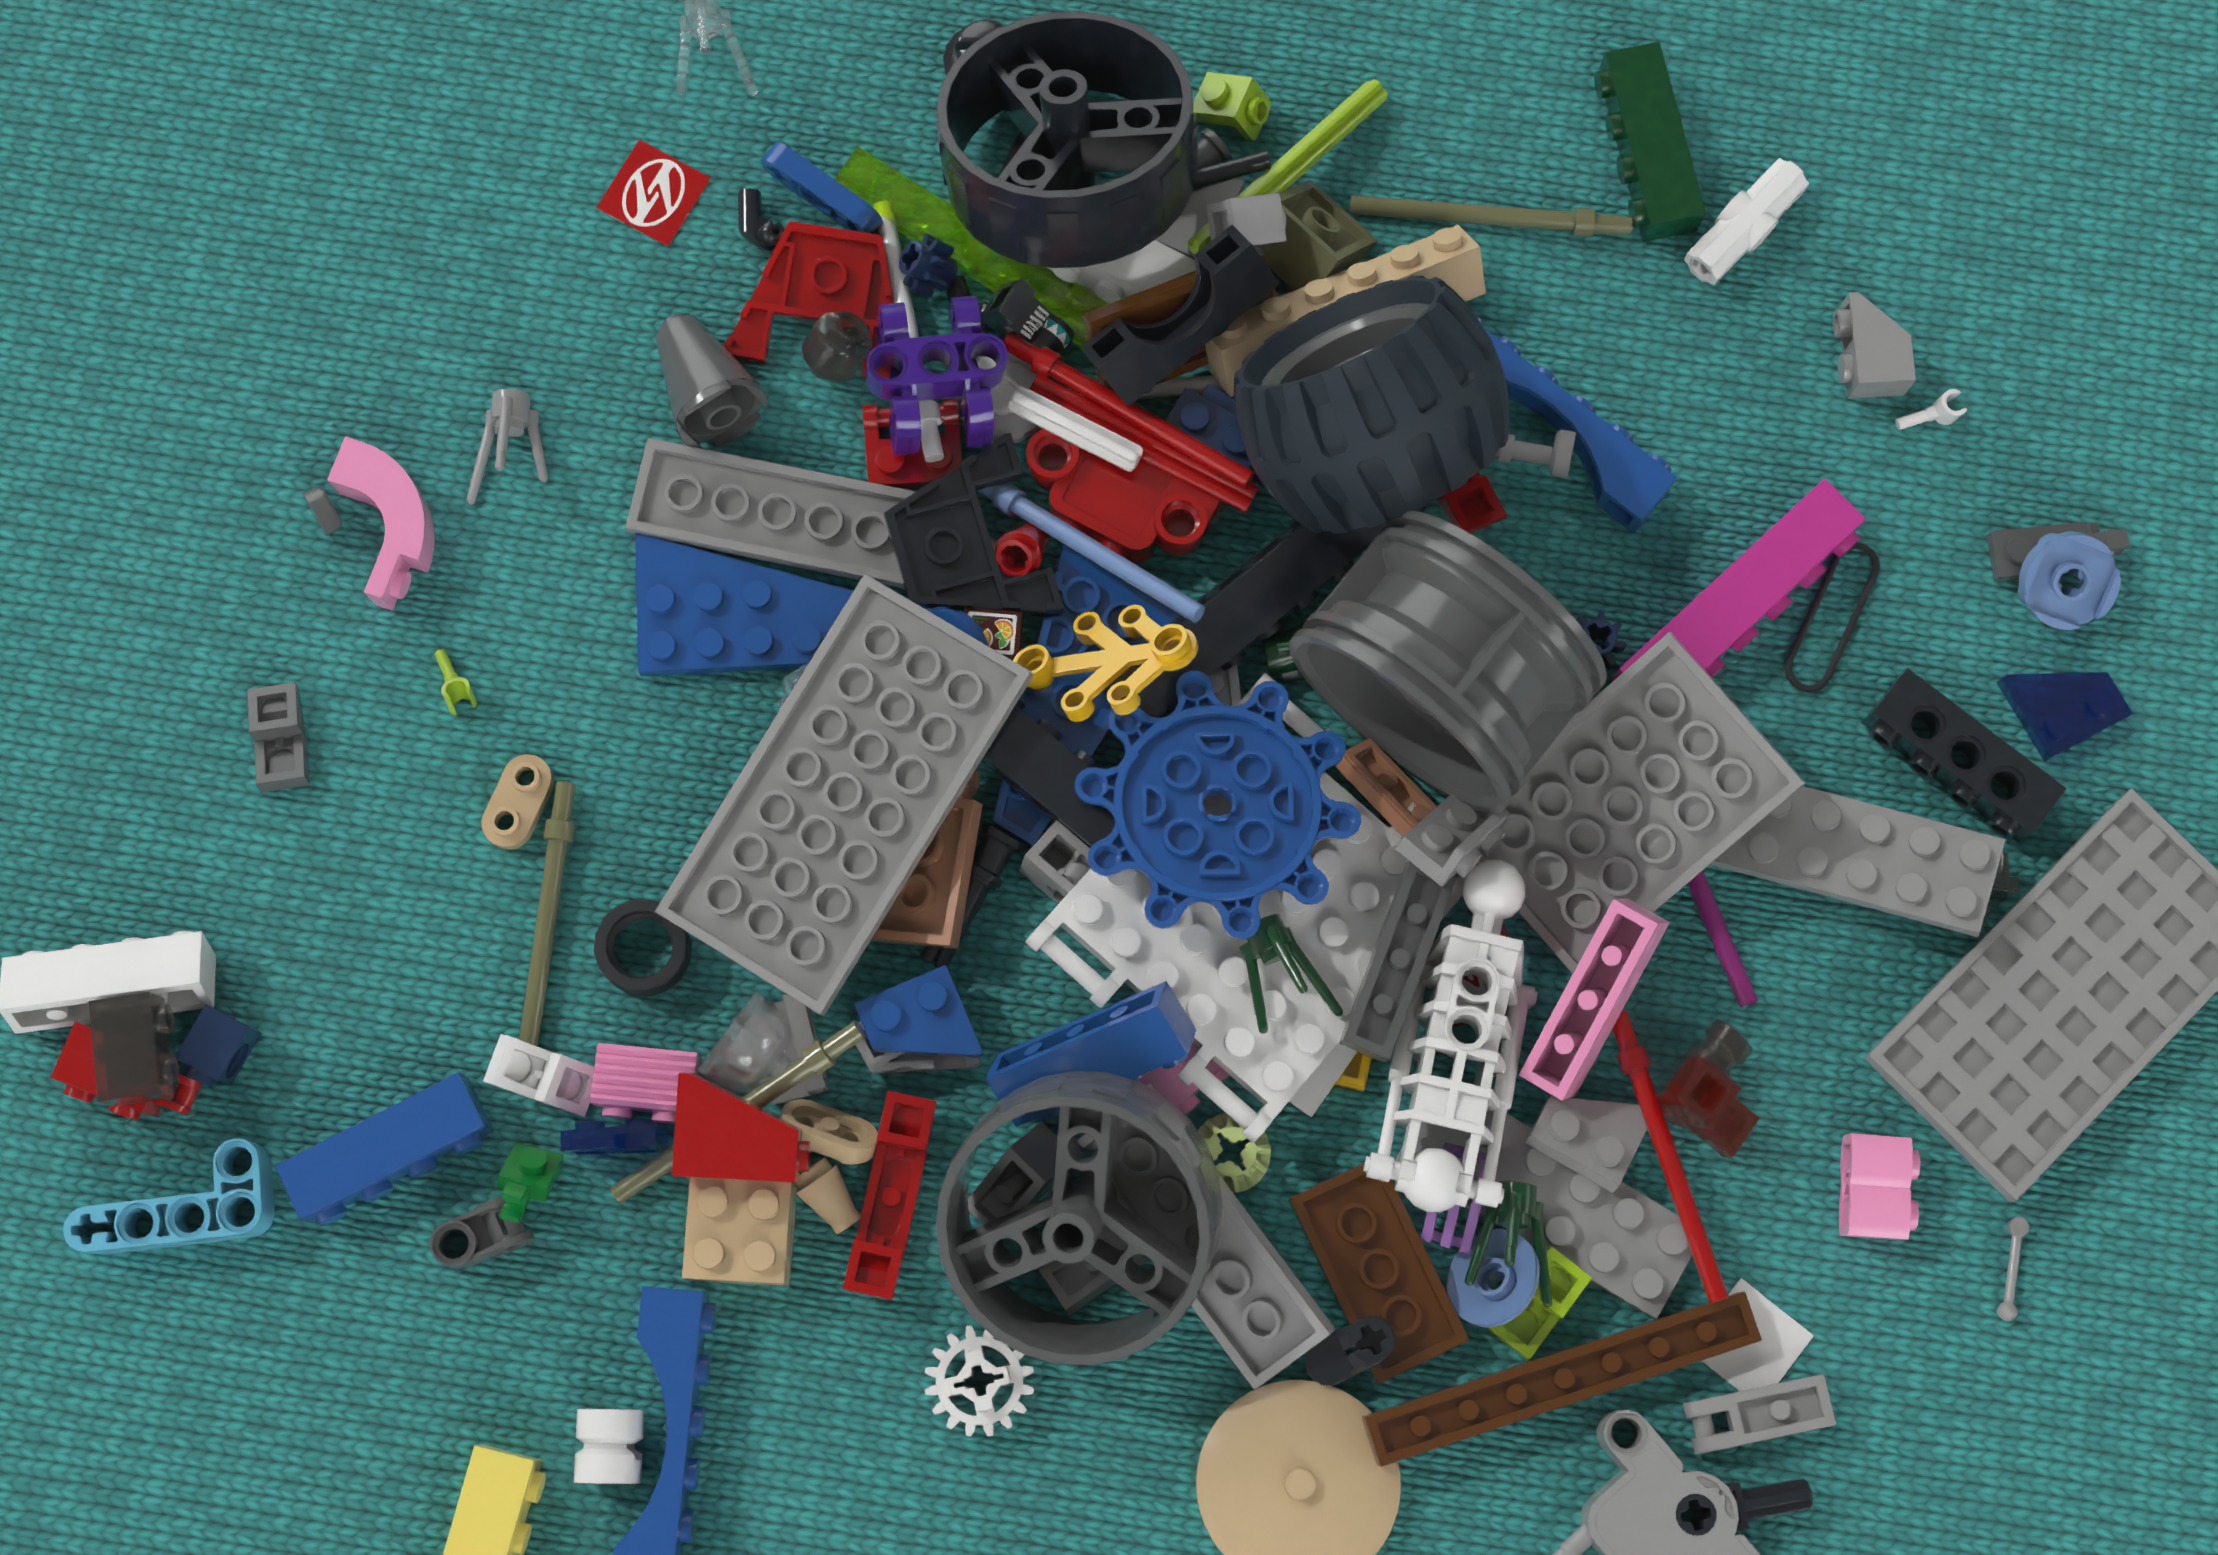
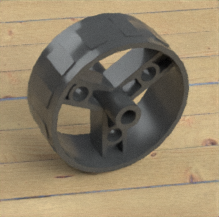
[936,1071,1223,1365]

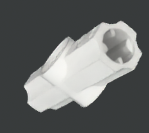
[1684,158,1809,285]

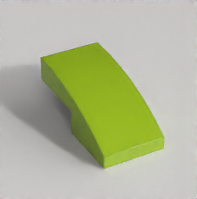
[1486,1246,1592,1361]

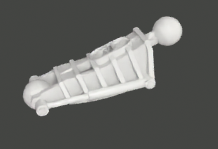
[1363,860,1538,1212]

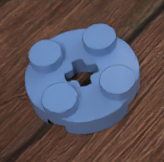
[2018,531,2121,630]

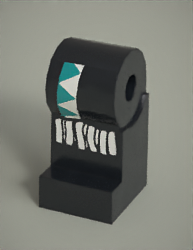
[980,278,1075,356]

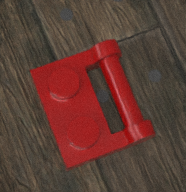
[862,398,962,489]

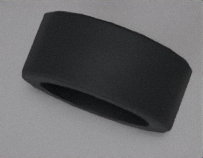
[594,899,692,996]

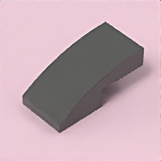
[247,682,310,793]

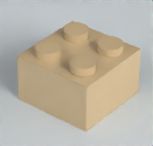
[682,1177,797,1286]

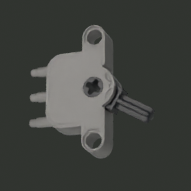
[1552,1410,1813,1555]

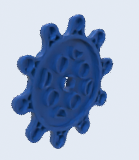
[1075,671,1361,940]

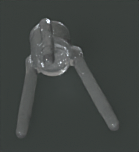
[676,0,758,98]

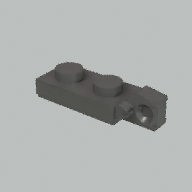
[1987,522,2130,582]

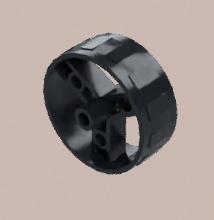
[936,11,1198,268]

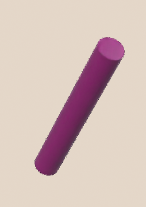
[1687,870,1758,1008]

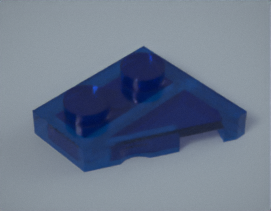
[1996,672,2133,762]
[560,1120,669,1156]

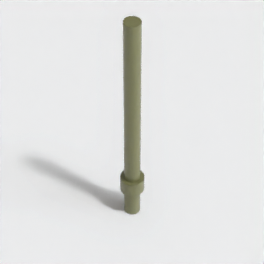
[1349,195,1632,237]
[519,781,576,1047]
[611,1021,866,1204]

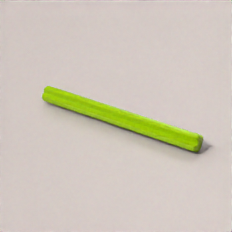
[1187,79,1387,256]

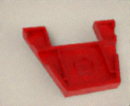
[723,221,894,379]

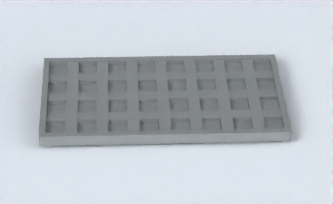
[1864,788,2218,1203]

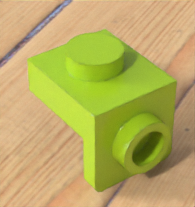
[1193,72,1271,141]

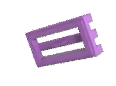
[1421,1142,1487,1254]

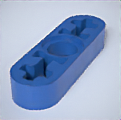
[760,142,883,234]

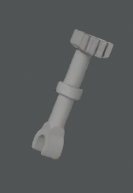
[1495,430,1576,479]

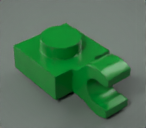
[497,1142,564,1223]

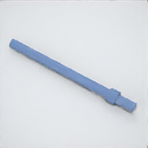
[977,482,1205,623]

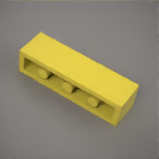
[443,1445,546,1555]

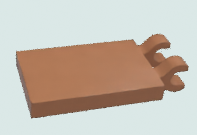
[871,771,983,949]

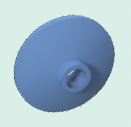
[1446,1229,1540,1327]

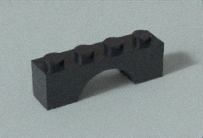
[1081,224,1280,407]

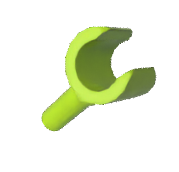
[434,649,477,716]

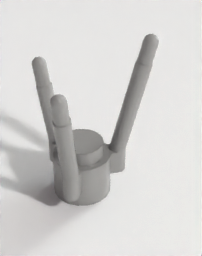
[466,389,548,505]

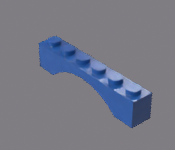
[1475,314,1677,533]
[613,1286,716,1555]

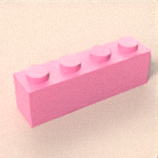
[1519,898,1670,1101]

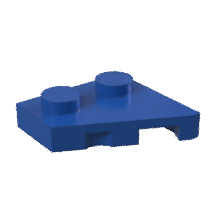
[854,965,984,1058]

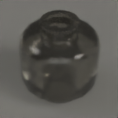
[801,311,872,382]

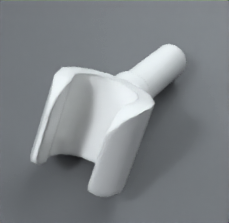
[1895,389,1967,430]

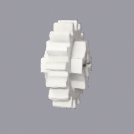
[925,1325,1034,1437]

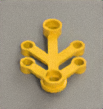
[1013,605,1198,722]

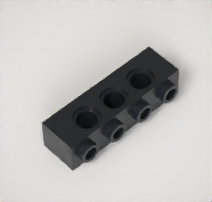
[1861,668,2067,842]

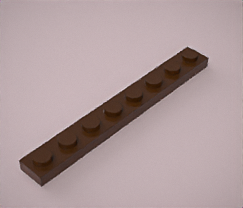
[1361,1292,1762,1467]

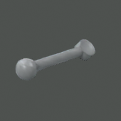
[1997,1217,2030,1321]

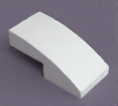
[483,1034,594,1117]

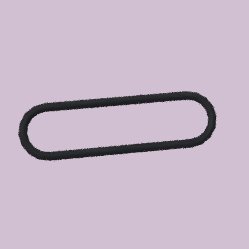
[1784,542,1880,692]

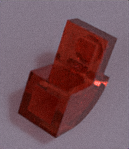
[1657,1057,1760,1158]

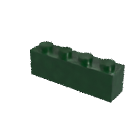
[1594,42,1706,242]

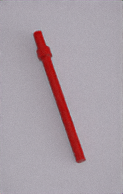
[1003,332,1255,489]
[1612,1010,1729,1304]

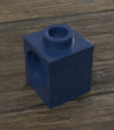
[174,1004,262,1087]

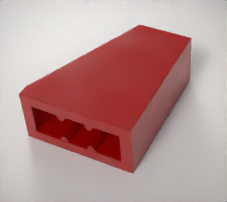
[672,1072,811,1183]

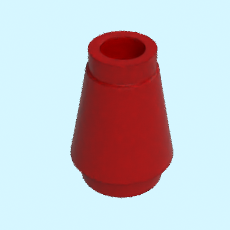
[995,522,1049,577]

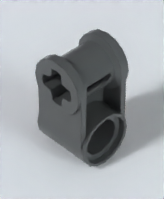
[430,1196,535,1270]

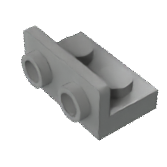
[1396,794,1509,887]

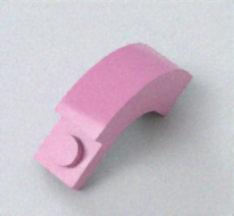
[328,436,435,611]

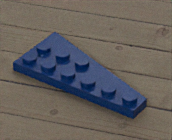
[635,532,853,676]
[992,544,1180,848]

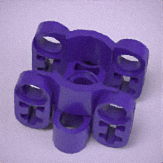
[866,295,1008,456]

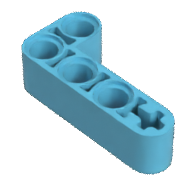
[63,1138,275,1255]

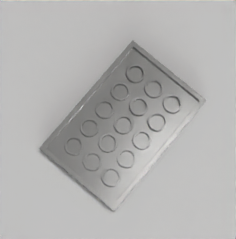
[1473,632,1806,974]

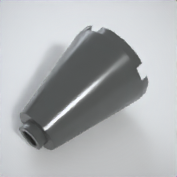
[656,314,768,448]

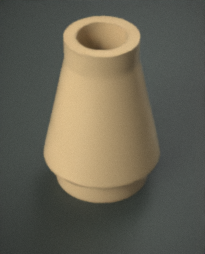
[795,1156,861,1235]

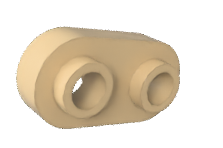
[482,754,554,850]
[780,1099,878,1165]

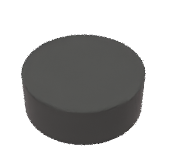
[302,485,342,536]

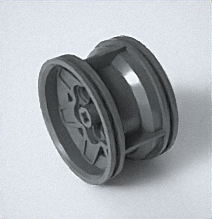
[1289,511,1607,814]

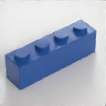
[985,981,1196,1127]
[275,1072,494,1226]

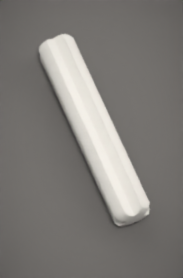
[1008,386,1143,472]

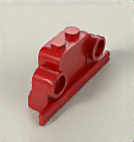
[1026,374,1259,563]

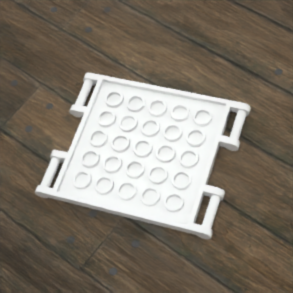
[1025,673,1480,1143]

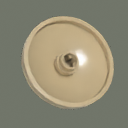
[1196,1380,1401,1555]

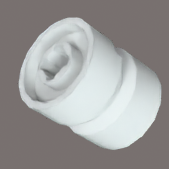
[574,1409,644,1484]

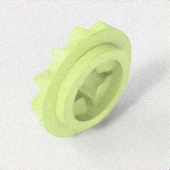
[1198,1113,1271,1193]

